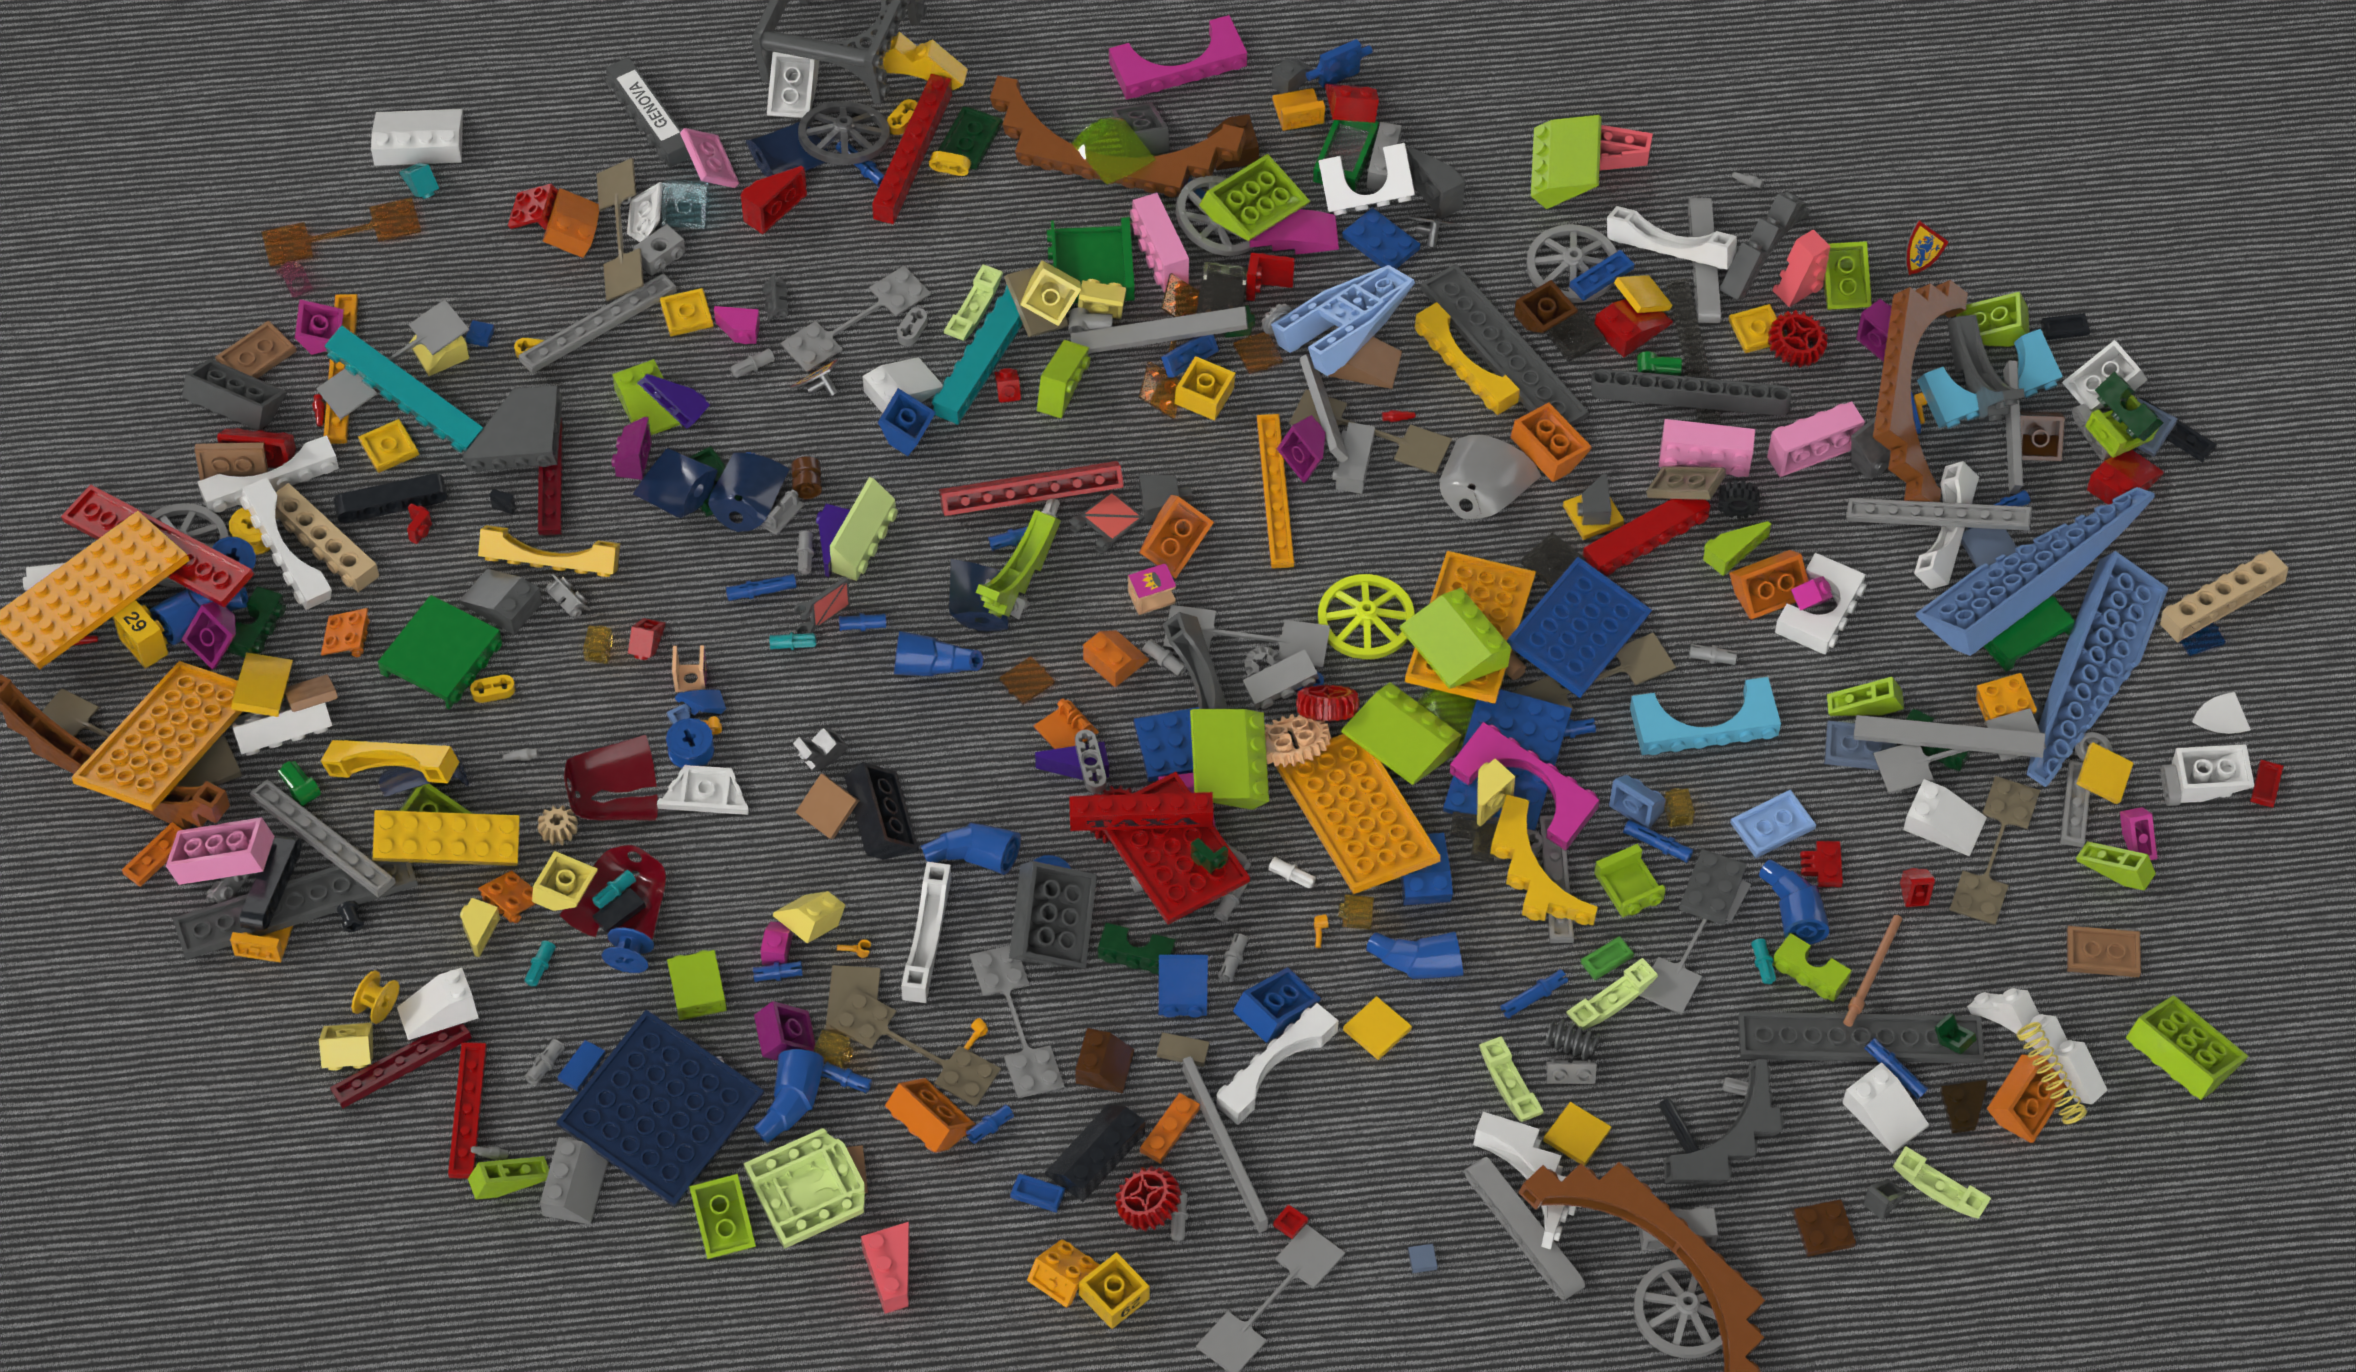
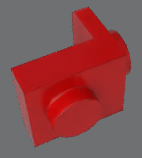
[994,368,1021,403]
[407,504,432,544]

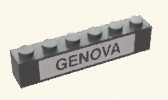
[605,57,691,168]

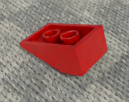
[1325,84,1379,123]
[741,166,807,235]
[1594,299,1673,358]
[2087,450,2164,505]

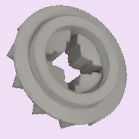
[1261,303,1292,334]
[1245,646,1281,677]
[2075,732,2112,762]

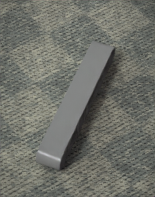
[1688,198,1721,323]
[1464,1157,1585,1301]

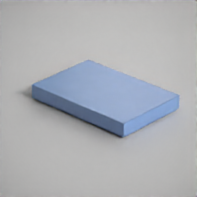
[1730,789,1816,858]

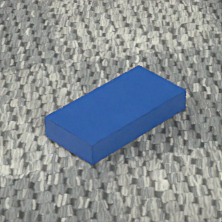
[558,1040,606,1092]
[1010,1173,1065,1213]

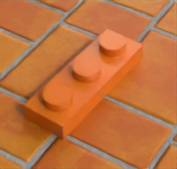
[122,822,183,887]
[1140,1093,1200,1164]

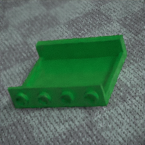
[1047,217,1135,303]
[378,595,502,710]
[1983,596,2075,672]

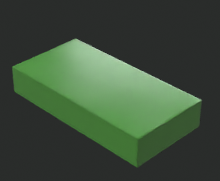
[1581,936,1634,980]

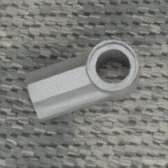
[1068,307,1113,334]

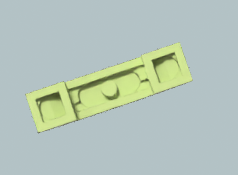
[944,264,1003,341]
[1566,958,1658,1030]
[1479,1036,1544,1122]
[1893,1146,1991,1219]

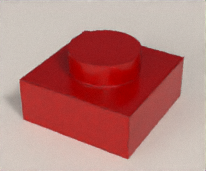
[1273,1204,1308,1239]

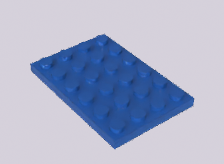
[1507,557,1652,698]
[1443,689,1572,831]

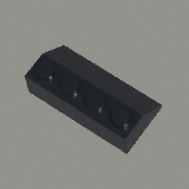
[844,762,919,860]
[1045,1104,1145,1202]

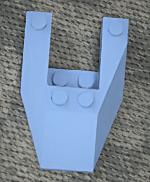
[1271,265,1415,376]

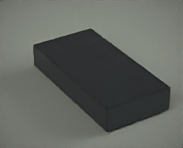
[2041,313,2090,340]
[593,888,646,934]

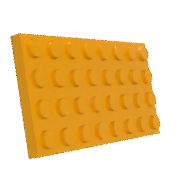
[0,511,189,670]
[1405,551,1536,704]
[72,661,243,811]
[1275,734,1440,894]

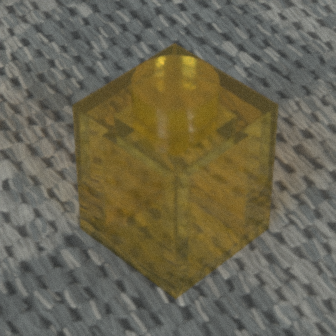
[583,625,613,664]
[1664,788,1695,828]
[1338,894,1374,930]
[814,1029,853,1068]

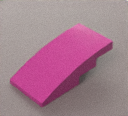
[1249,209,1339,255]

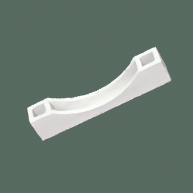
[1607,206,1737,269]
[198,435,339,513]
[1914,461,1979,589]
[239,477,332,610]
[901,862,951,1003]
[1216,1003,1338,1125]

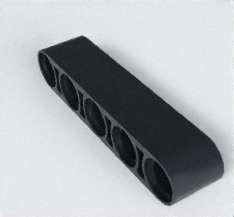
[333,474,448,523]
[240,835,302,931]

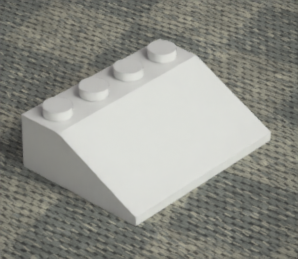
[371,109,463,166]

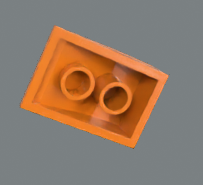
[542,188,599,258]
[1139,495,1214,579]

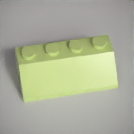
[830,477,898,581]

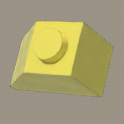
[460,898,500,957]

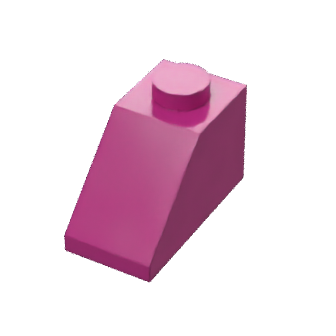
[714,306,760,344]
[1791,576,1833,611]
[2120,807,2157,860]
[760,921,793,966]

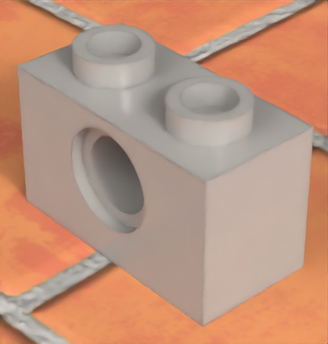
[633,224,685,276]

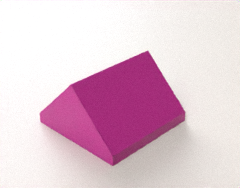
[295,300,344,355]

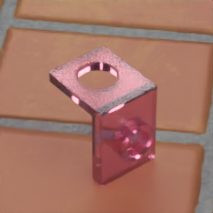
[275,261,312,298]

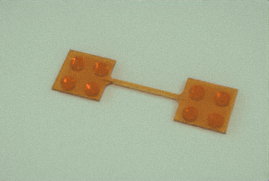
[261,197,421,267]
[1139,273,1205,419]

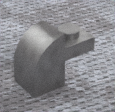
[793,728,848,771]

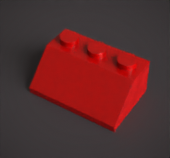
[217,428,296,468]

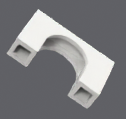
[1319,143,1415,216]
[1775,553,1867,655]

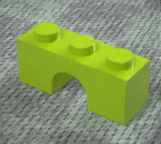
[1772,933,1852,1002]

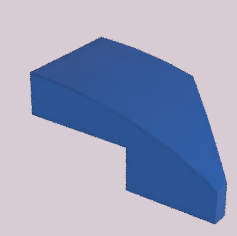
[675,690,726,715]

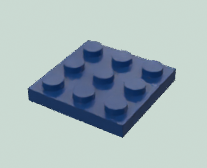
[1134,707,1199,782]

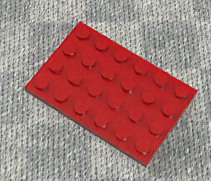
[1103,772,1250,925]

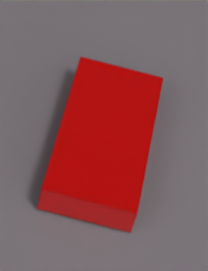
[2250,760,2284,808]

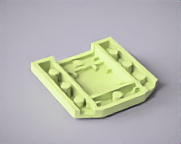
[744,1128,865,1249]

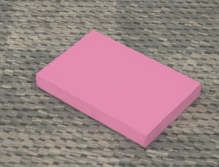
[680,128,739,188]

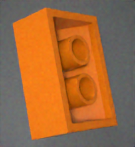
[1510,402,1592,482]
[1729,550,1808,619]
[1987,1055,2067,1143]
[885,1078,976,1153]

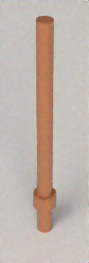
[1843,915,1902,1027]

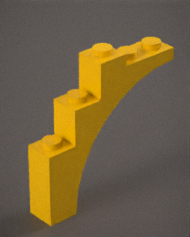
[1490,794,1598,926]

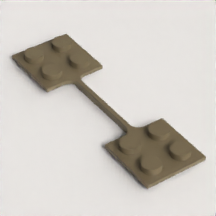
[596,158,644,302]
[1289,389,1452,474]
[1513,632,1676,713]
[42,688,111,738]
[1950,776,2040,925]
[830,988,1001,1107]

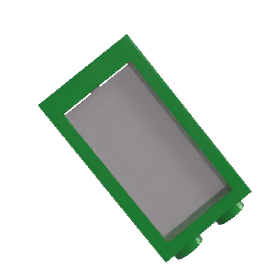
[1313,120,1379,192]

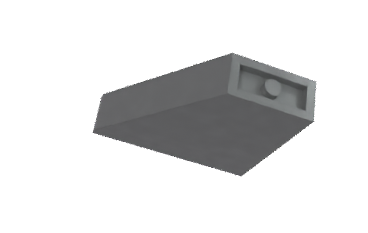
[463,385,563,472]

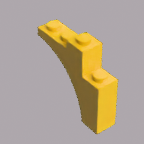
[883,32,968,91]

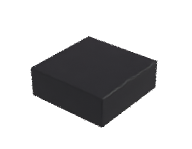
[490,489,516,515]

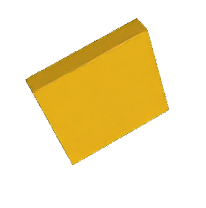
[1614,275,1672,313]
[660,288,713,337]
[1728,304,1786,353]
[358,419,419,473]
[1563,495,1624,540]
[2076,742,2133,804]
[1343,996,1412,1060]
[1543,1102,1611,1166]

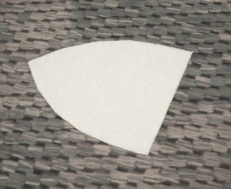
[2192,692,2251,734]

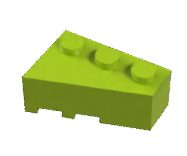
[1037,340,1091,419]

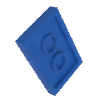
[1342,207,1420,269]

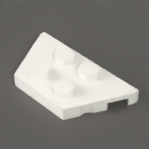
[657,765,749,815]

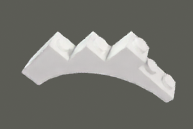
[1967,988,2107,1104]
[1473,1112,1581,1249]

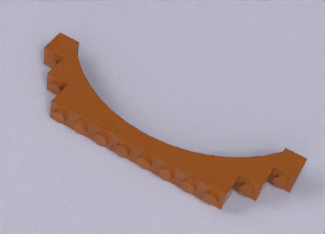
[990,75,1247,198]
[1873,280,1968,502]
[0,674,230,830]
[1518,1162,1765,1372]

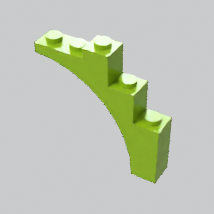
[975,510,1061,618]

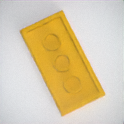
[231,652,293,717]

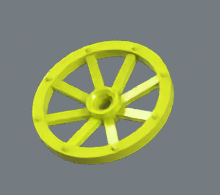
[1318,574,1415,659]

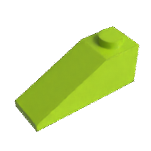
[1703,521,1771,576]
[1827,677,1904,716]
[2076,841,2156,891]
[468,1156,549,1200]

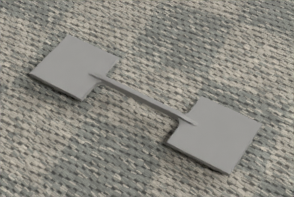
[780,266,931,372]
[316,299,469,420]
[1163,605,1330,668]
[1873,708,2046,794]
[1639,880,1751,1015]
[969,946,1065,1098]
[1196,1224,1345,1372]

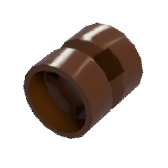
[791,456,822,499]

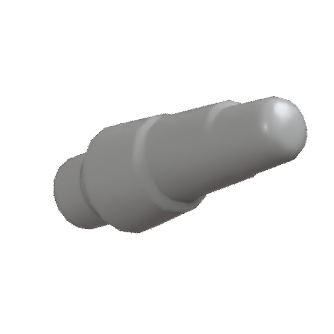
[1732,172,1764,189]
[503,748,539,761]
[1226,843,1251,870]
[471,1146,508,1160]

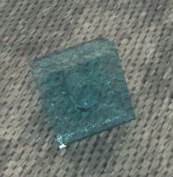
[661,179,710,229]

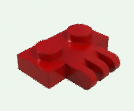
[1800,841,1843,887]

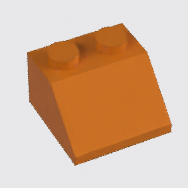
[1083,630,1149,688]

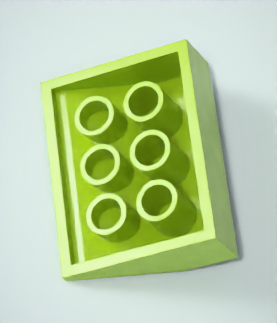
[1531,115,1602,209]
[1199,154,1310,241]
[1400,587,1511,689]
[1341,682,1462,785]
[1190,709,1269,810]
[2126,995,2248,1100]

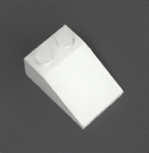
[767,52,819,118]
[2062,340,2147,412]
[863,357,943,413]
[2172,745,2254,803]
[1903,779,1987,856]
[397,968,478,1040]
[1843,1062,1929,1154]

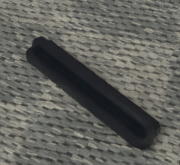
[1659,1098,1700,1154]

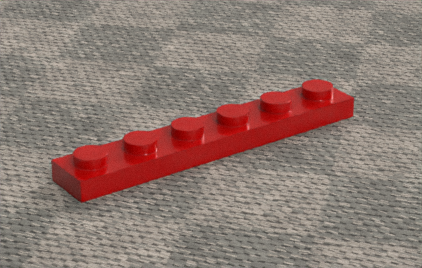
[448,1043,487,1179]

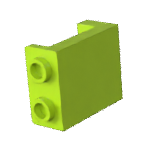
[2085,395,2159,458]
[1594,843,1666,918]
[667,950,727,1021]

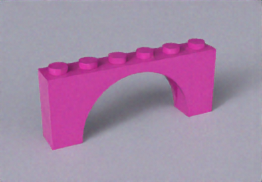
[1109,15,1247,100]
[1450,722,1599,851]

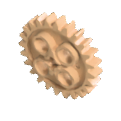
[1265,714,1331,767]

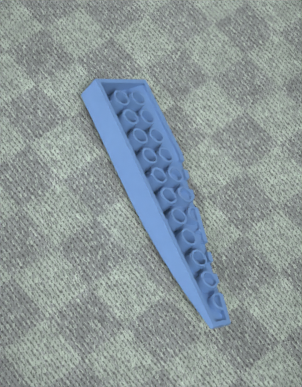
[1915,487,2155,656]
[2027,551,2168,787]

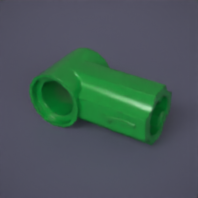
[1637,351,1682,376]
[278,761,321,806]

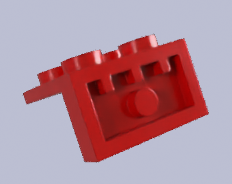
[508,184,558,230]
[1246,253,1295,301]

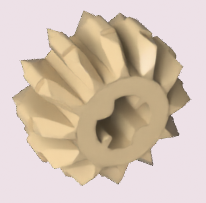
[537,805,578,846]

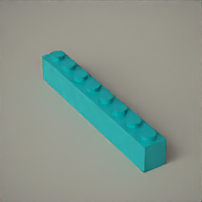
[932,285,1023,425]
[325,325,483,453]

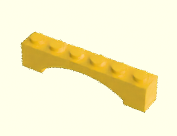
[1415,302,1520,415]
[478,525,620,577]
[321,740,459,783]

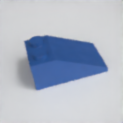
[1401,833,1453,905]
[1159,955,1208,1018]
[1233,967,1321,1043]

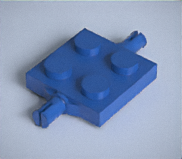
[1306,39,1373,88]

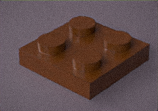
[1793,1199,1856,1257]

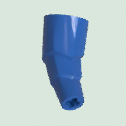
[150,587,248,645]
[894,631,983,677]
[921,822,1021,875]
[1759,859,1830,945]
[1366,931,1463,979]
[753,1049,824,1144]

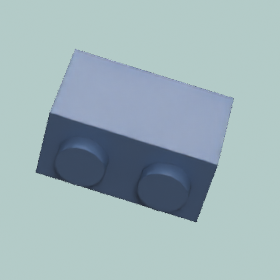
[1609,775,1666,829]

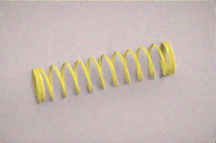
[2016,1022,2087,1124]

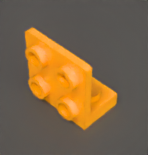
[1272,88,1325,131]
[1976,673,2037,722]
[230,926,293,963]
[1027,1239,1100,1308]

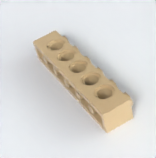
[275,483,379,592]
[2160,550,2288,643]

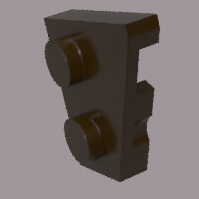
[1940,1080,1988,1134]

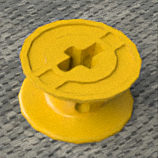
[229,508,270,555]
[351,970,400,1024]

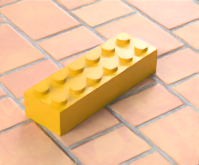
[372,810,519,866]

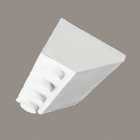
[231,701,332,756]

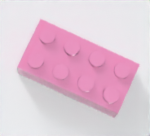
[1130,193,1189,292]
[1767,401,1865,477]
[1659,419,1755,477]
[166,817,275,885]

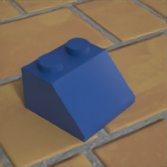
[878,388,936,456]

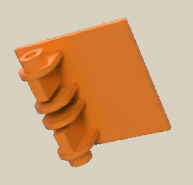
[321,608,370,657]
[1033,699,1099,749]
[478,870,536,923]

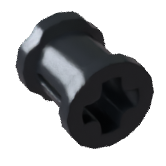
[337,901,364,933]

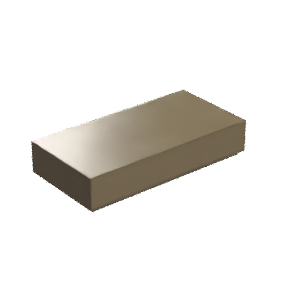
[1157,1032,1210,1067]

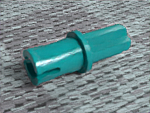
[769,632,816,650]
[592,870,636,909]
[1751,938,1776,985]
[524,941,556,987]

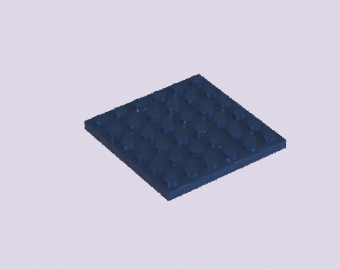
[556,1010,764,1207]

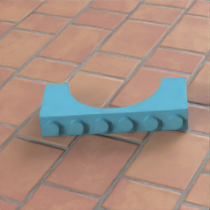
[1917,329,2063,429]
[1630,677,1781,755]

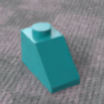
[399,163,439,199]

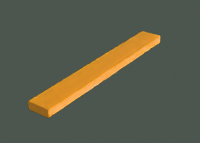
[324,294,358,444]
[1257,414,1294,568]

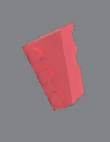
[1599,125,1653,171]
[1772,229,1831,307]
[861,1222,910,1314]

